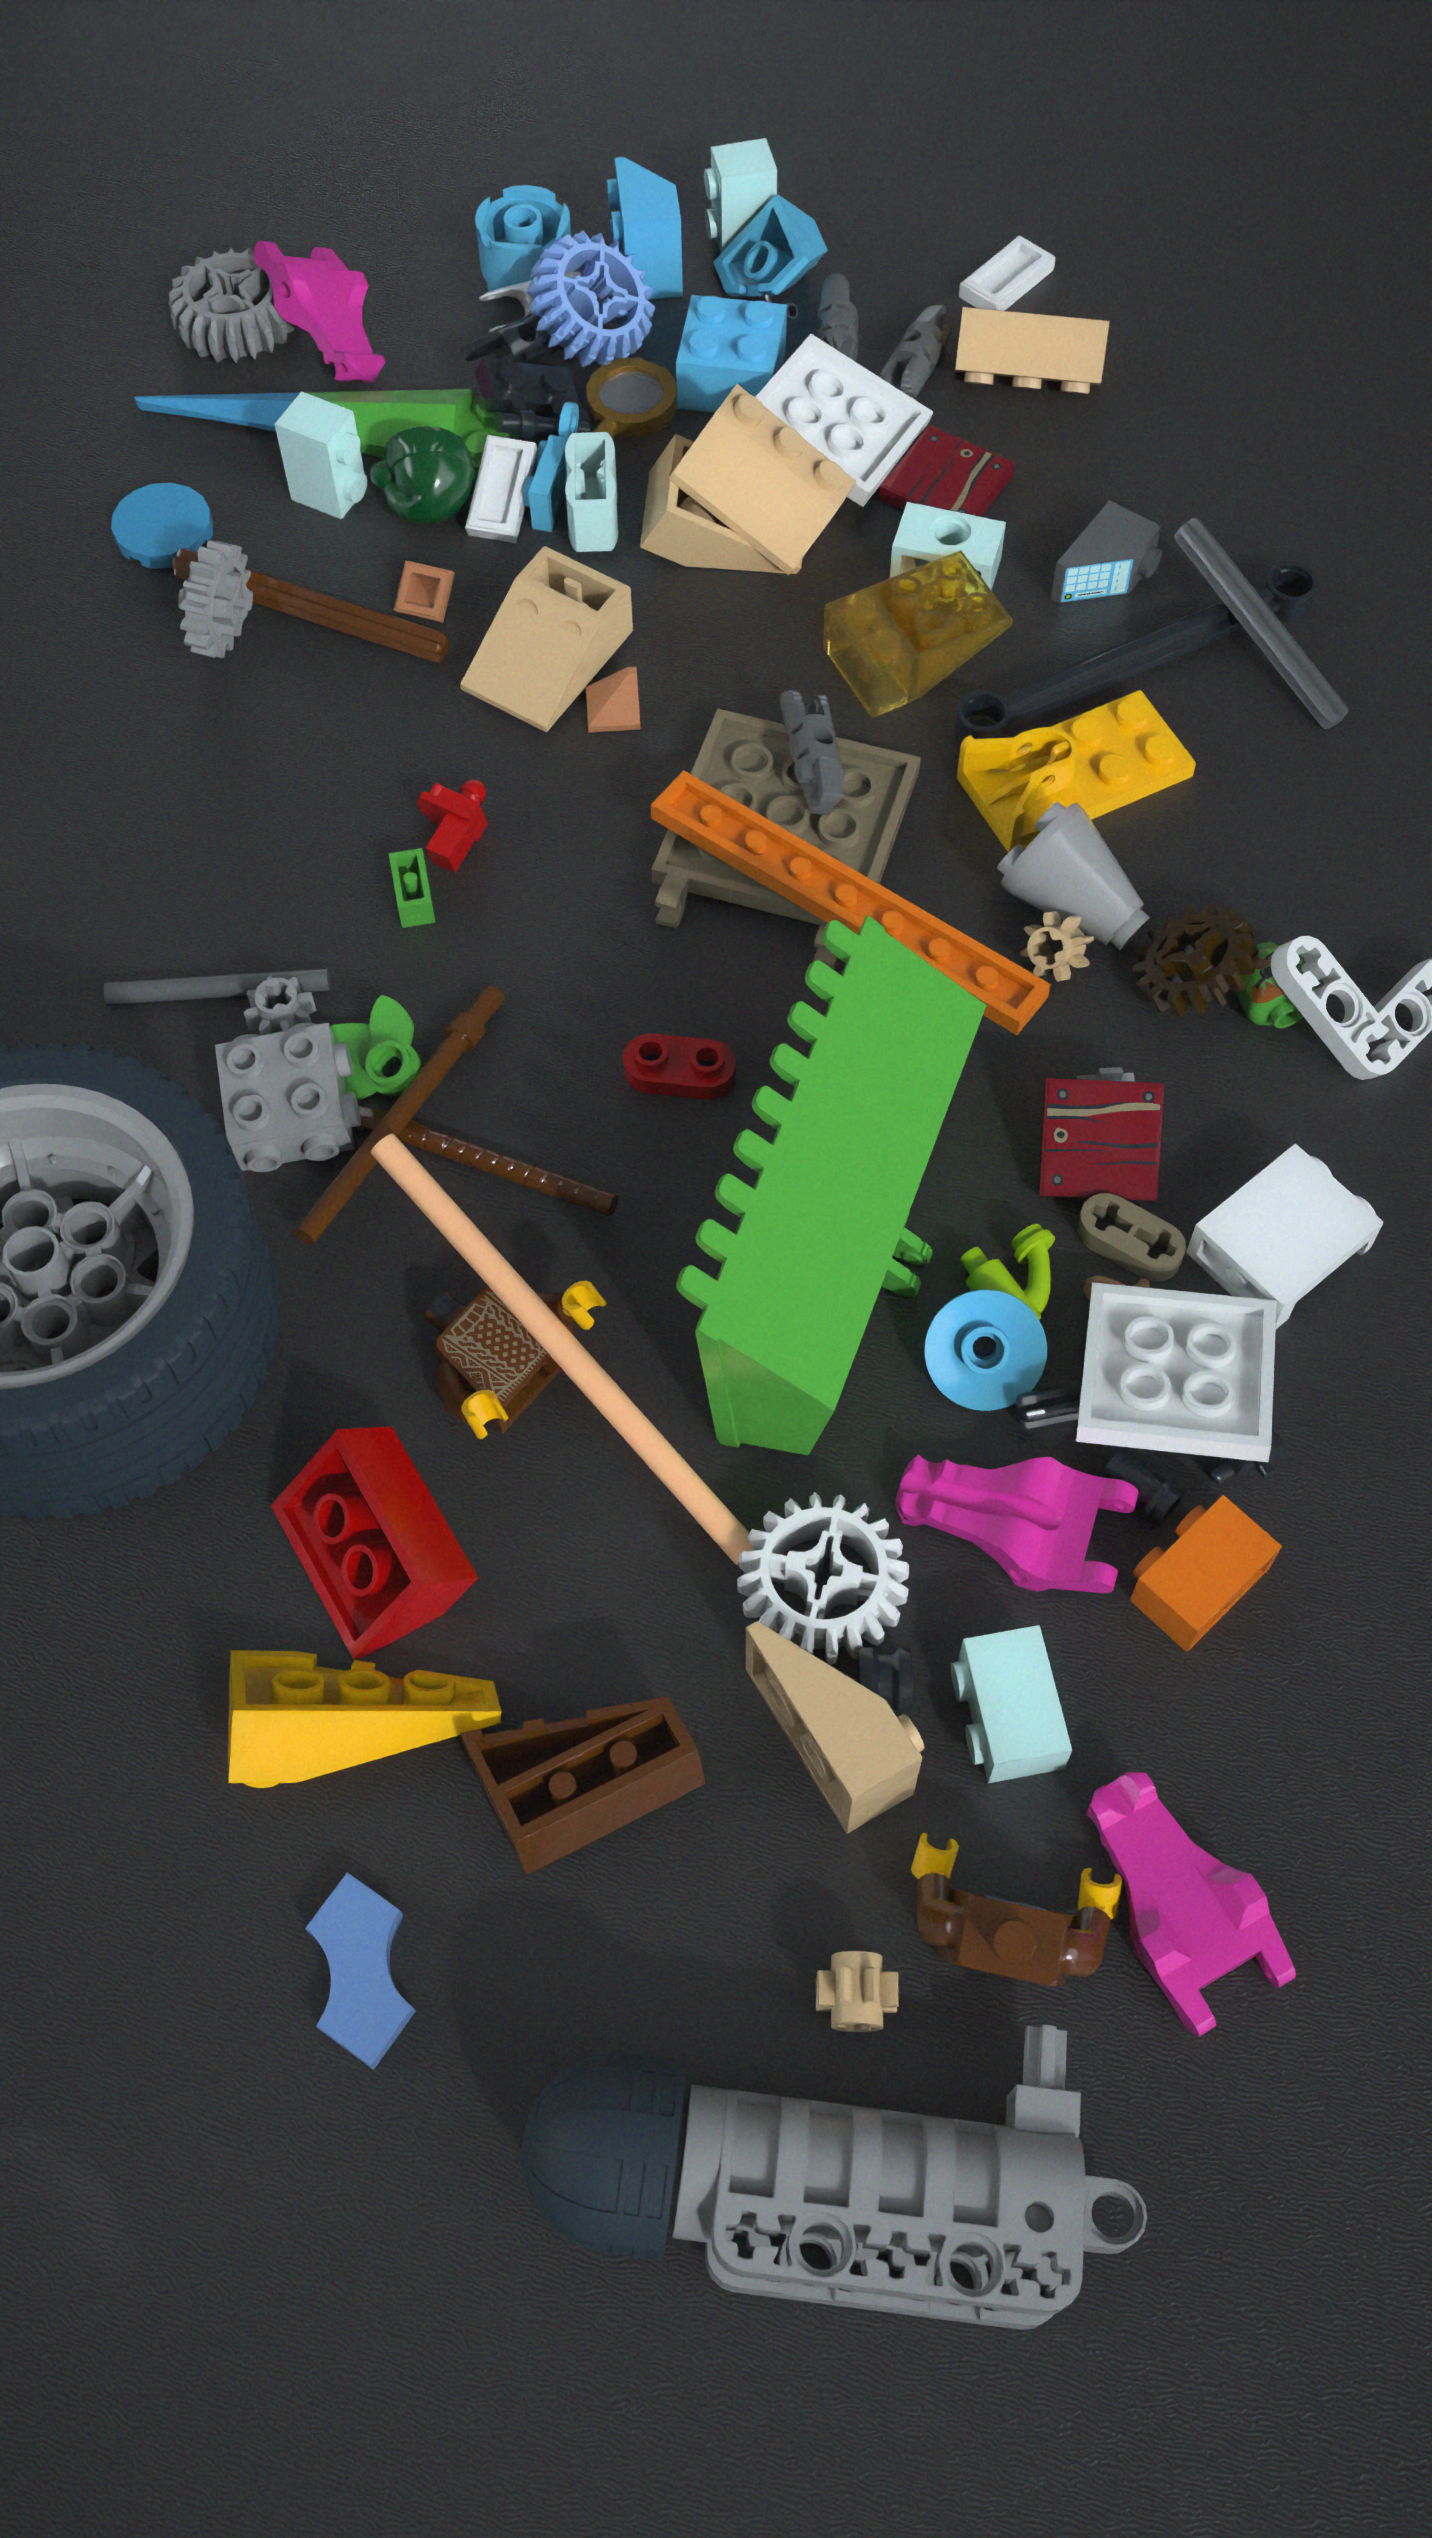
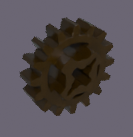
[1133,904,1259,1017]

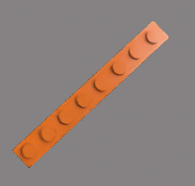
[651,770,1051,1035]

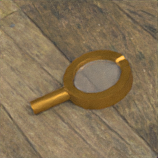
[586,357,677,438]

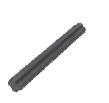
[1174,518,1348,730]

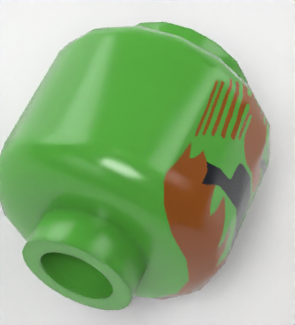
[1233,942,1315,1028]

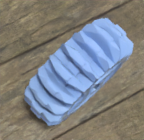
[526,230,656,368]

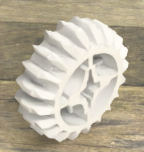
[737,1492,909,1665]

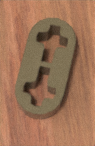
[1077,1193,1186,1281]

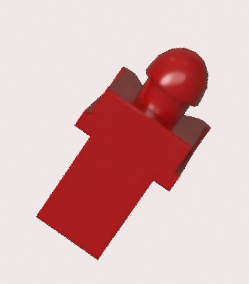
[416,779,488,873]

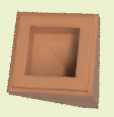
[393,560,455,623]
[586,667,641,733]

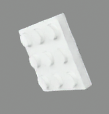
[756,334,933,507]
[1076,1282,1277,1462]

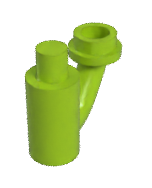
[960,1224,1055,1321]

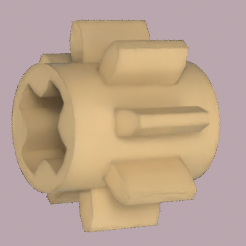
[1020,911,1094,982]
[816,1951,899,2032]

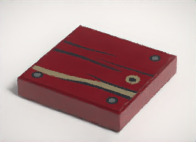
[879,425,1015,517]
[1038,1078,1164,1201]

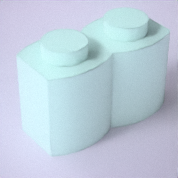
[565,432,618,552]

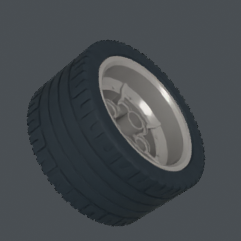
[0,1042,281,1520]

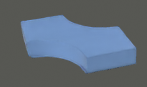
[305,1872,416,2070]

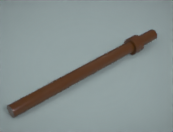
[294,985,505,1245]

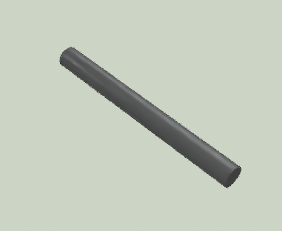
[104,968,330,1005]

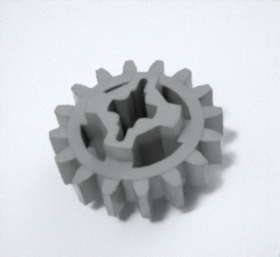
[178,540,253,658]

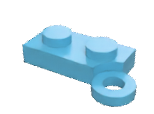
[523,402,579,532]

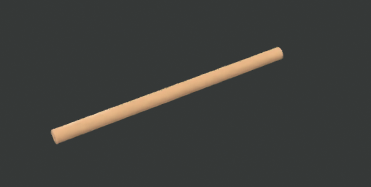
[371,1133,755,1565]

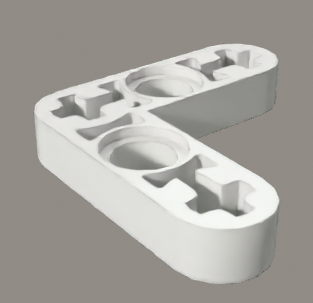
[1270,936,1432,1080]

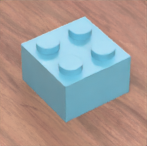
[676,295,787,413]

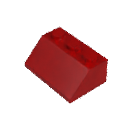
[271,1427,478,1660]

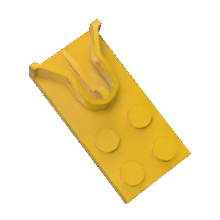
[957,690,1196,853]

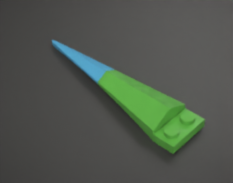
[134,389,516,482]

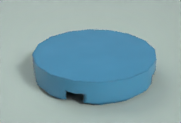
[111,483,213,569]

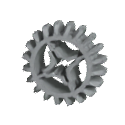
[169,247,295,363]

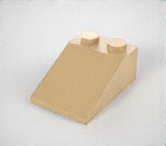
[640,434,802,574]
[746,1621,924,1834]

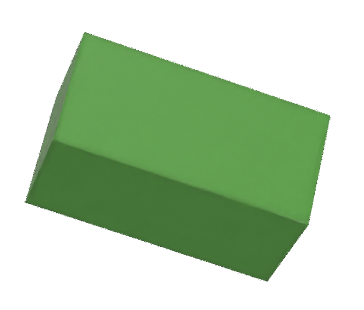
[389,848,436,928]

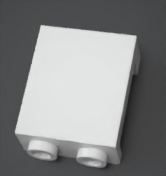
[1186,1143,1383,1329]

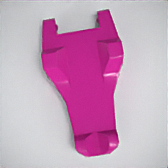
[253,241,386,383]
[895,1454,1139,1594]
[1086,1772,1296,2037]

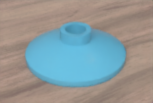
[924,1289,1047,1411]

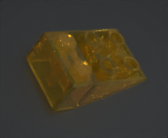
[823,550,1013,718]

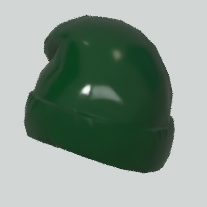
[370,426,475,525]

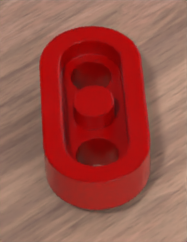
[623,1033,736,1099]

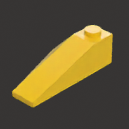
[228,1650,501,1788]

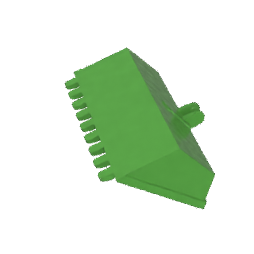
[676,915,987,1456]

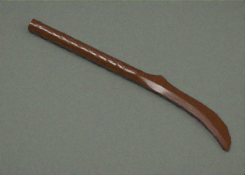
[355,1105,618,1216]

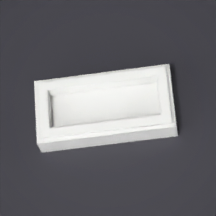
[959,235,1055,311]
[465,435,538,543]

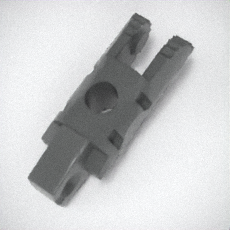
[816,272,858,362]
[879,305,951,399]
[780,690,844,815]

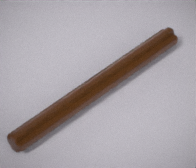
[171,548,450,663]

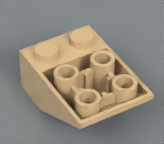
[460,546,633,733]

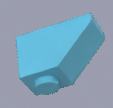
[713,194,828,297]

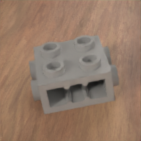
[215,1022,361,1172]

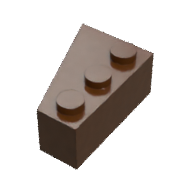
[460,1696,705,1876]

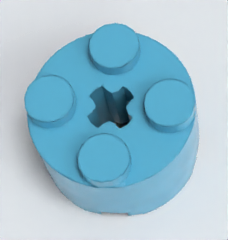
[475,185,571,291]

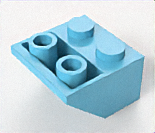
[607,157,683,299]

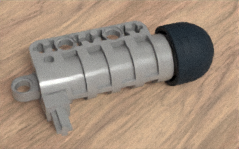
[521,2024,1147,2330]

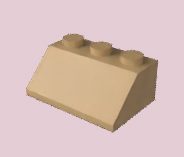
[955,307,1110,394]
[668,384,857,575]

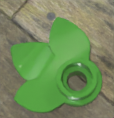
[330,995,421,1101]

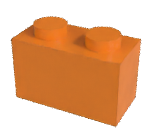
[1129,1495,1282,1652]

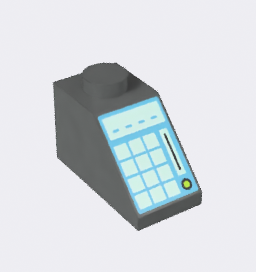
[1051,500,1162,604]

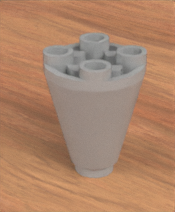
[997,801,1150,951]

